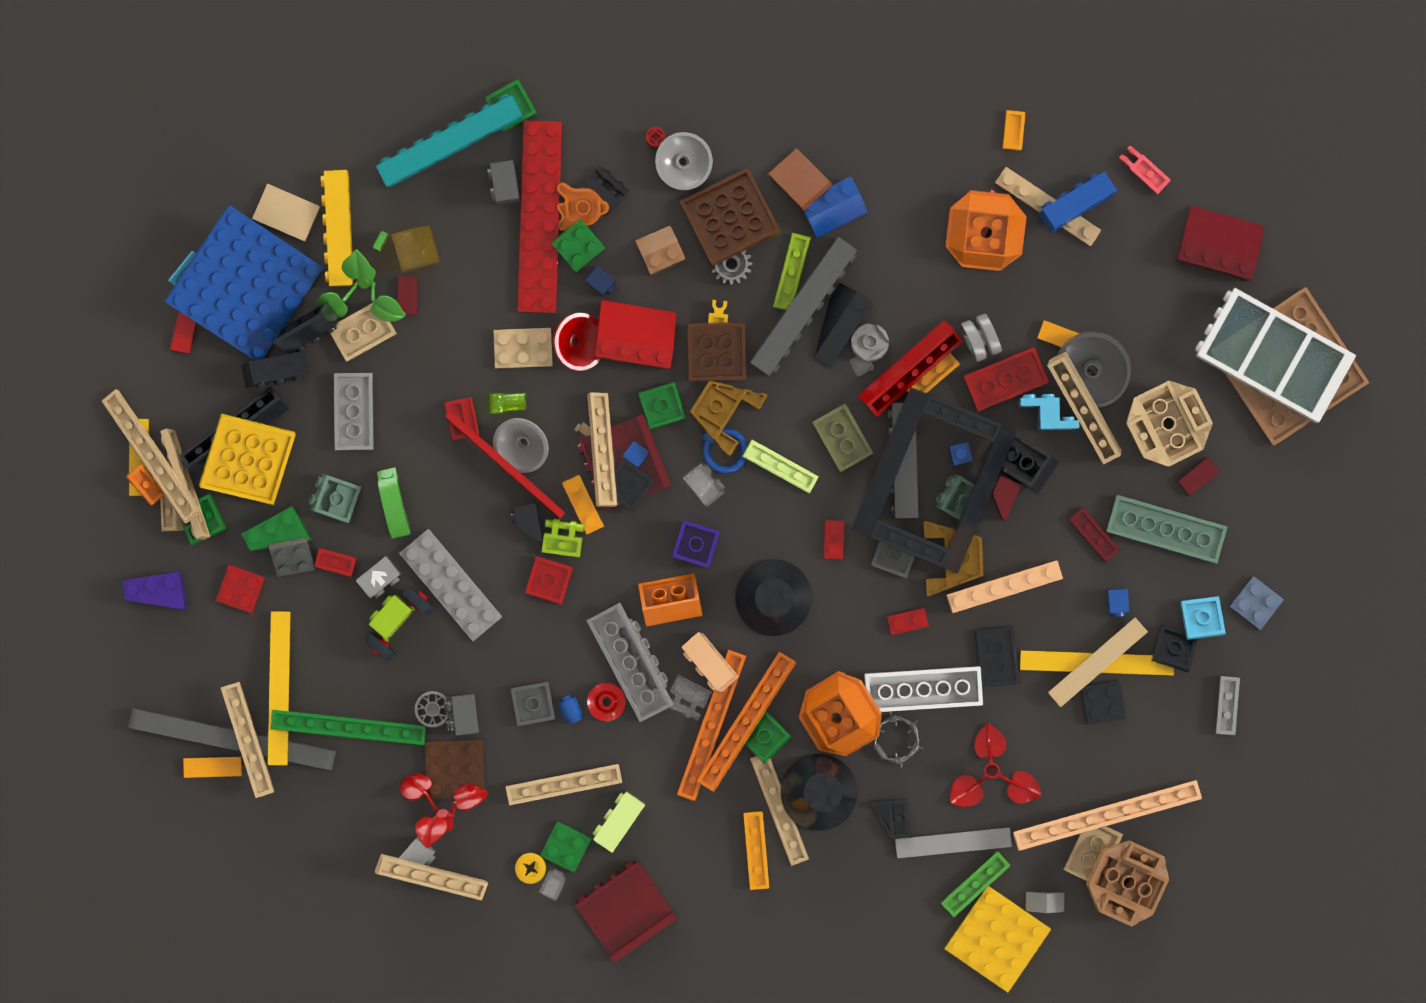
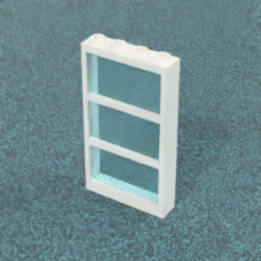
[1195,288,1356,423]

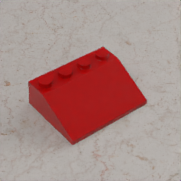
[592,300,676,369]

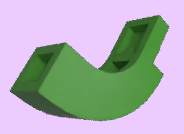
[377,467,410,538]

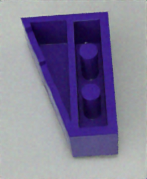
[122,572,188,610]

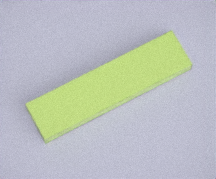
[742,440,819,493]

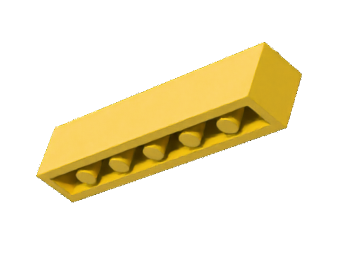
[321,170,354,287]

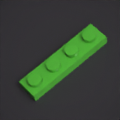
[941,851,1011,917]

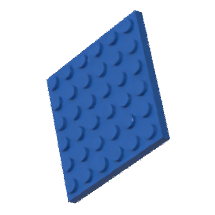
[165,205,323,360]

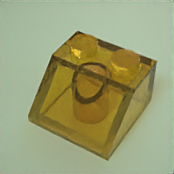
[391,225,440,273]

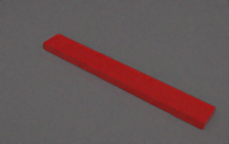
[444,411,565,519]

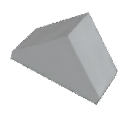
[1026,892,1065,913]

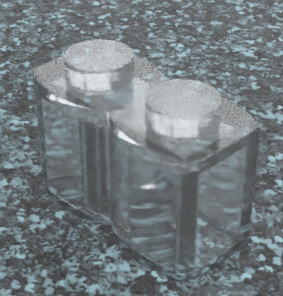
[683,463,725,508]

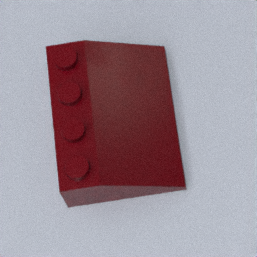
[1175,206,1264,281]

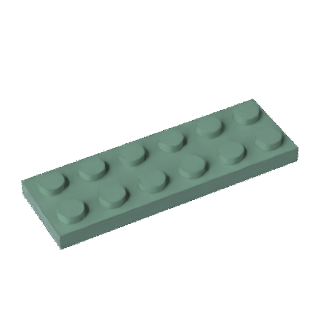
[1106,495,1228,564]

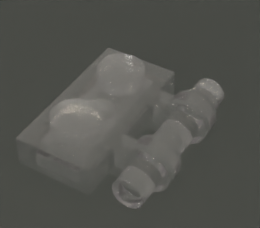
[670,674,712,721]

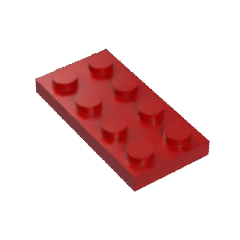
[963,347,1049,412]

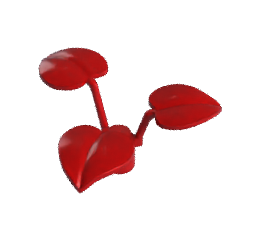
[950,723,1041,807]
[400,774,488,849]

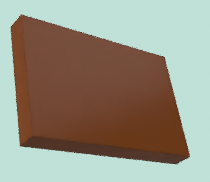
[768,148,832,210]

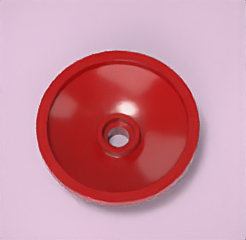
[553,313,601,371]

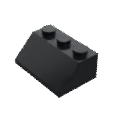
[273,302,340,354]

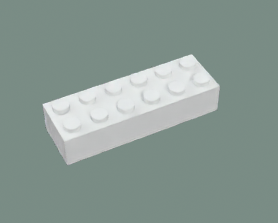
[864,666,983,712]

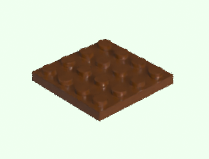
[679,168,781,267]

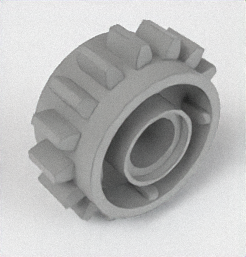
[711,250,752,285]

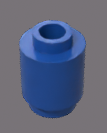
[558,695,583,724]

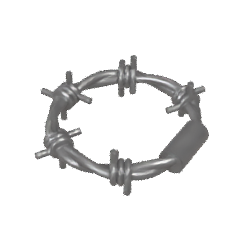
[872,711,924,768]

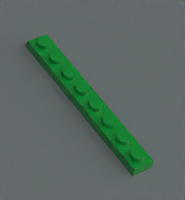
[270,710,426,746]

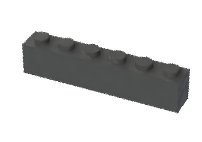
[888,403,918,519]

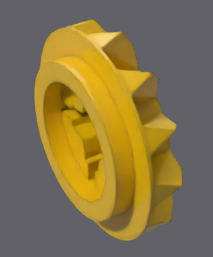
[515,853,546,884]

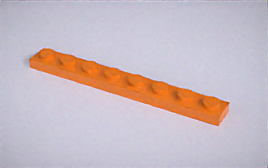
[677,650,746,801]
[697,652,796,792]

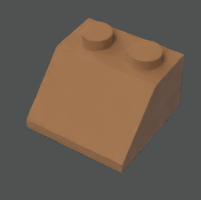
[635,226,686,276]

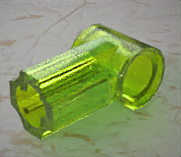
[488,393,526,414]

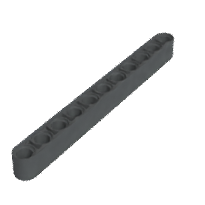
[128,709,336,770]

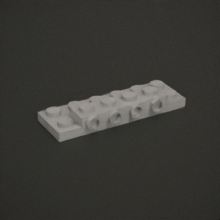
[586,603,674,722]

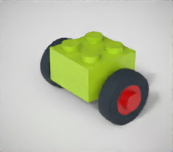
[364,586,434,661]

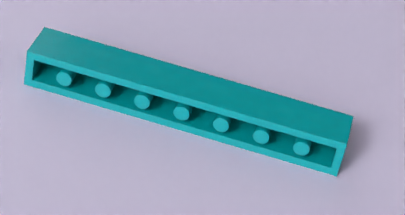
[376,94,524,188]

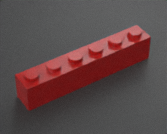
[858,320,963,417]

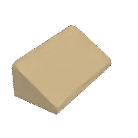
[160,495,185,531]

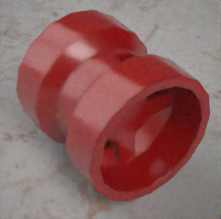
[646,127,665,148]

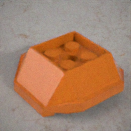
[945,190,1027,271]
[799,671,882,756]

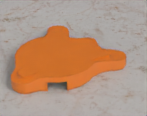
[557,182,609,231]

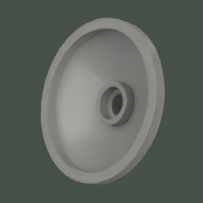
[655,132,713,190]
[493,418,549,473]

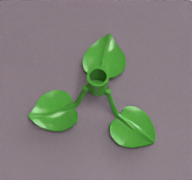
[316,249,406,322]

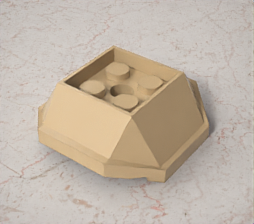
[1126,381,1213,467]

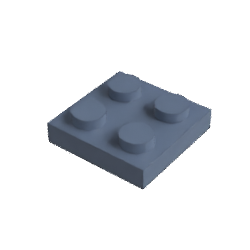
[1229,576,1284,630]

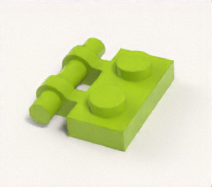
[542,519,584,557]

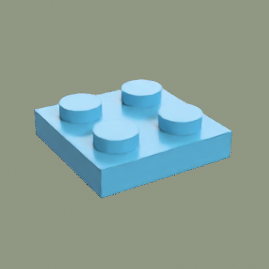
[1180,596,1226,640]

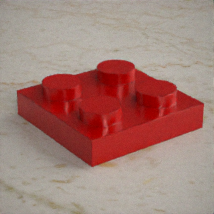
[525,556,573,604]
[216,565,265,614]

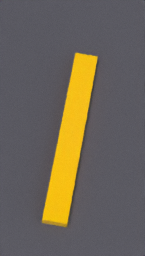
[268,612,291,766]
[1020,651,1174,675]

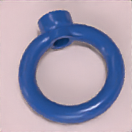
[701,428,748,474]

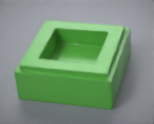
[373,231,389,252]

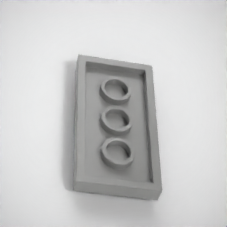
[334,373,374,450]

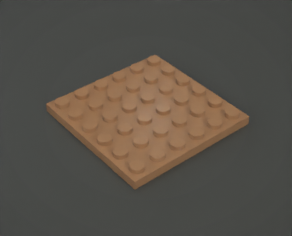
[1209,287,1369,446]

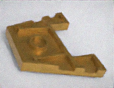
[689,381,768,458]
[923,521,983,596]

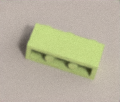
[593,791,645,852]

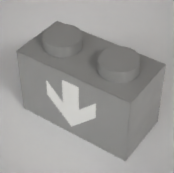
[356,556,401,599]

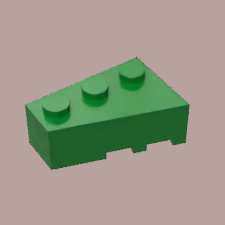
[241,506,312,551]

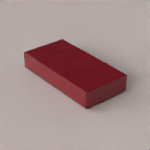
[398,276,418,315]
[1177,457,1219,496]

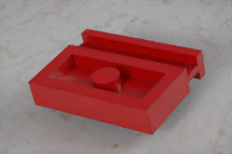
[444,397,479,441]

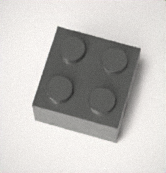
[487,160,521,205]
[443,694,479,735]

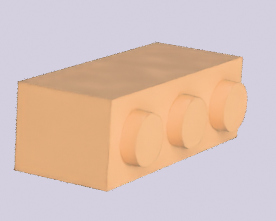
[682,632,739,692]

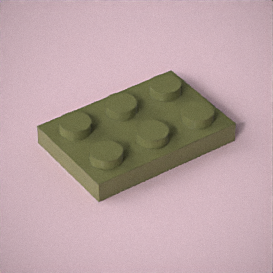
[812,403,874,472]

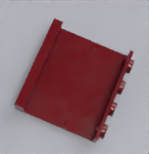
[577,414,671,511]
[574,861,677,963]

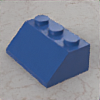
[801,177,868,238]

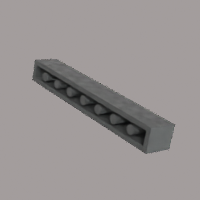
[749,237,857,376]

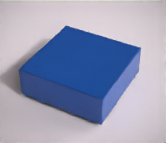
[623,441,649,468]

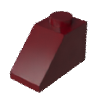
[991,476,1021,520]

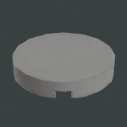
[851,324,889,362]

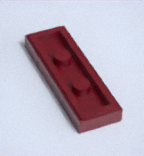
[1068,507,1120,563]

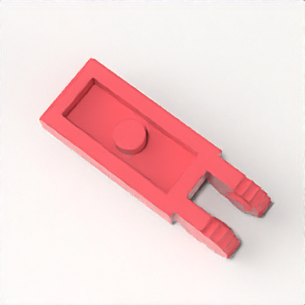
[1119,146,1171,195]

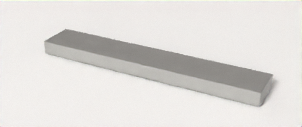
[895,827,1012,858]

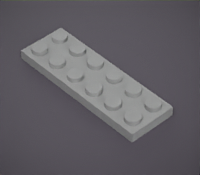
[399,529,502,641]

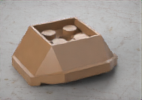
[1086,840,1169,927]

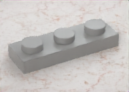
[1215,676,1240,735]

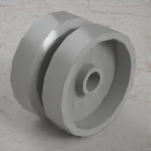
[960,313,1002,362]

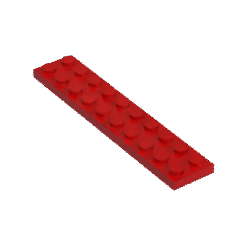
[518,121,562,313]

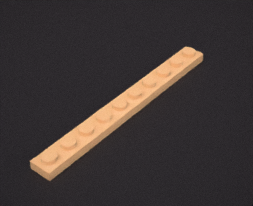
[1013,780,1202,851]

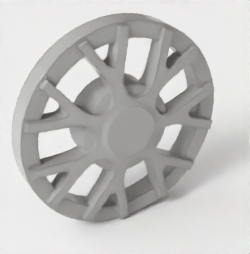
[414,691,448,727]

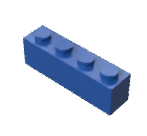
[1038,171,1117,233]

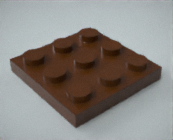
[687,322,746,381]
[425,739,485,799]

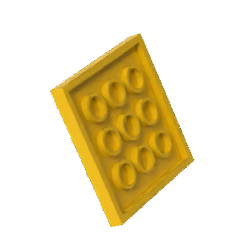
[199,414,296,505]
[944,886,1051,992]

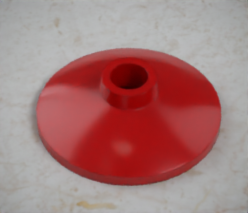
[587,683,626,721]

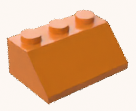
[638,573,703,627]

